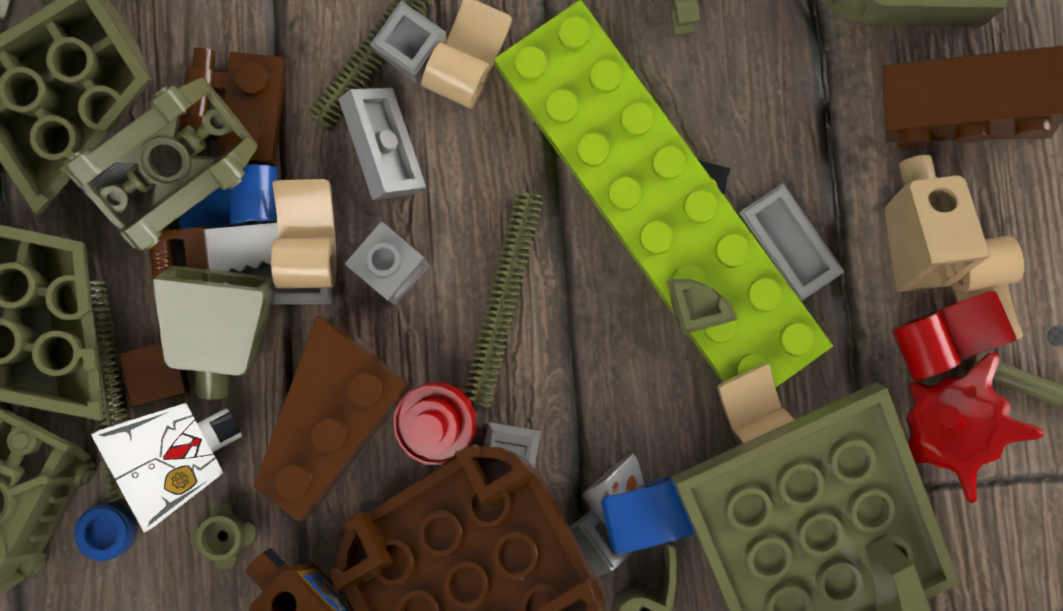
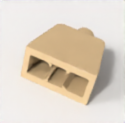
[885,155,990,292]

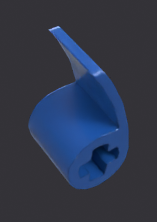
[178,165,278,229]
[601,476,695,554]

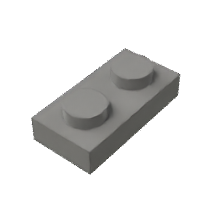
[338,88,426,200]

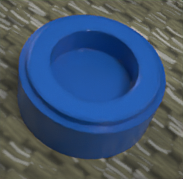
[74,503,137,561]

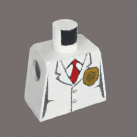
[91,403,242,532]

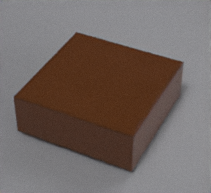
[119,343,191,407]

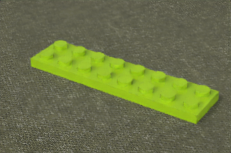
[494,0,833,388]

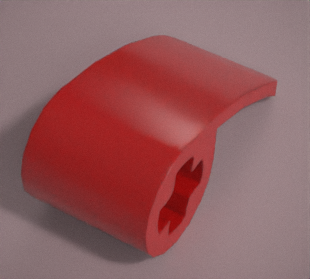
[891,290,1017,381]

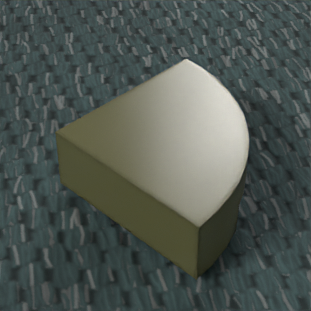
[666,279,737,335]

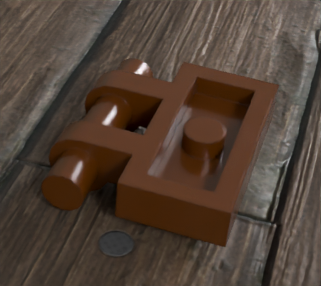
[178,47,288,166]

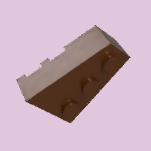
[882,45,1063,148]

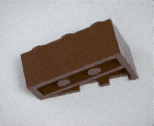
[253,315,413,522]

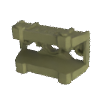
[64,78,257,251]
[0,406,96,594]

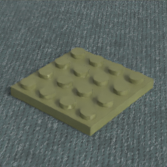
[671,382,960,611]

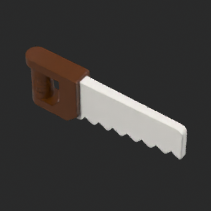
[149,223,279,279]

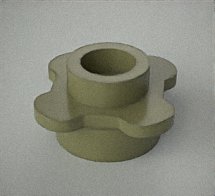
[190,502,257,570]

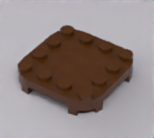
[330,445,605,611]

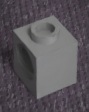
[345,221,430,306]

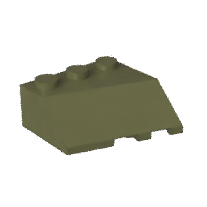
[0,0,152,216]
[0,225,104,421]

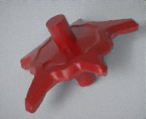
[906,352,1044,503]

